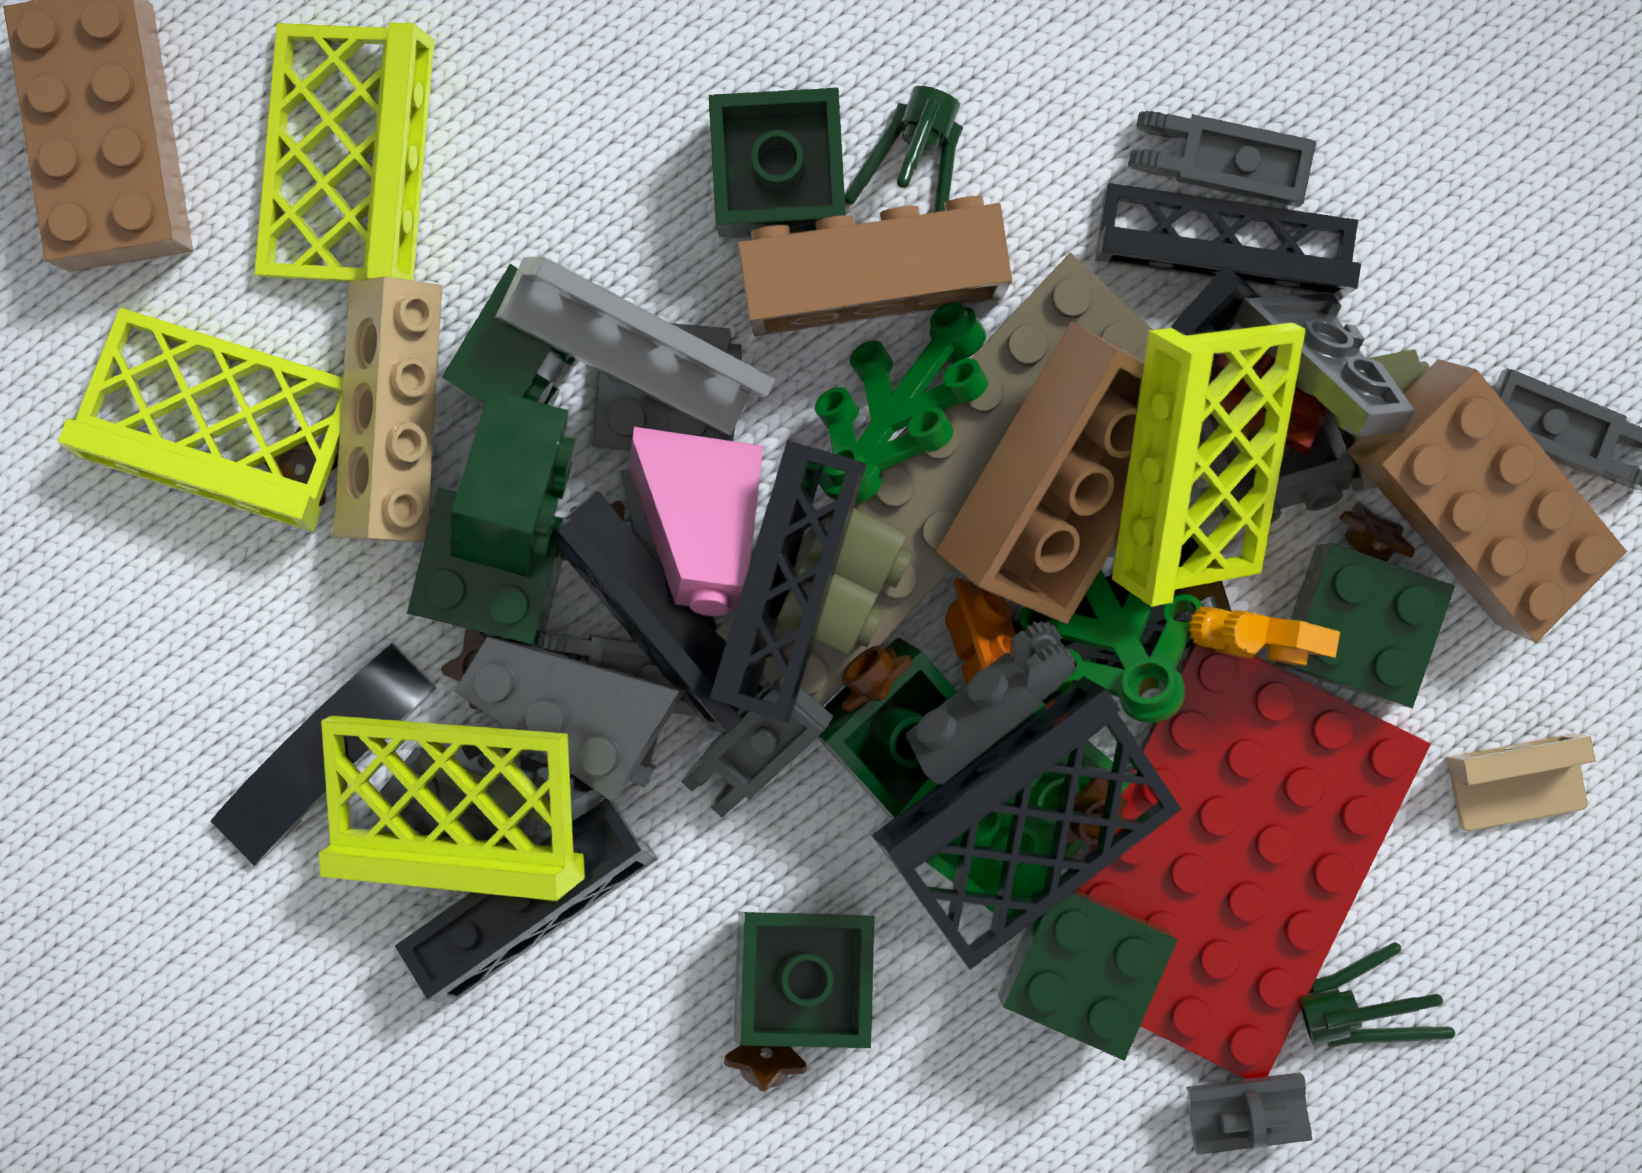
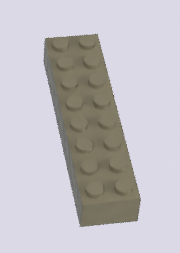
[716,252,1153,707]

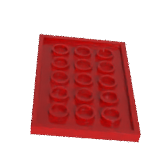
[1077,643,1431,1079]

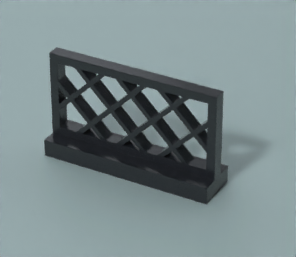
[871,676,1182,970]

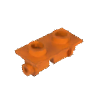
[945,577,1016,685]

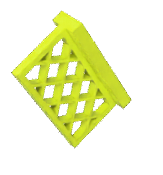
[254,22,435,283]
[57,307,343,533]
[1112,322,1306,607]
[319,716,585,901]

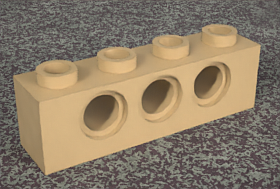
[333,276,442,542]

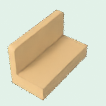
[1447,733,1596,831]

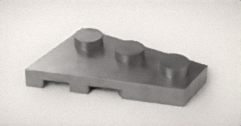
[1234,294,1415,437]
[454,636,686,801]

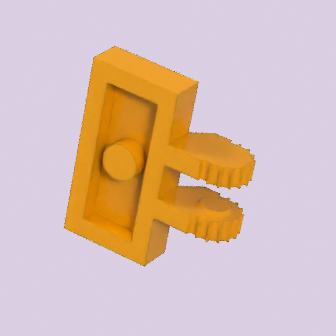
[1189,606,1340,666]

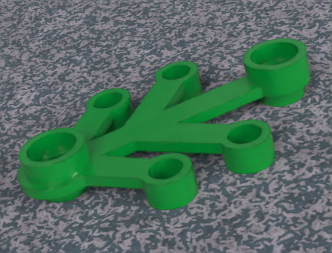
[815,302,989,505]
[1019,569,1203,723]

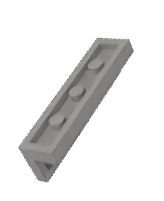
[495,257,776,436]

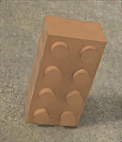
[3,0,194,272]
[738,196,1012,337]
[936,321,1145,624]
[1347,359,1627,643]

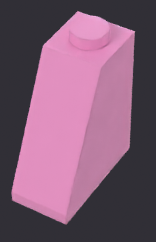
[628,427,763,616]

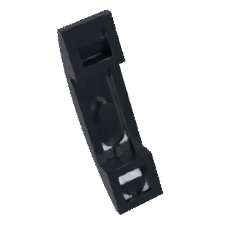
[210,643,437,866]

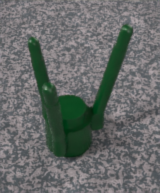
[845,86,963,213]
[1300,942,1455,1049]

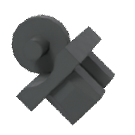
[1186,1072,1313,1155]

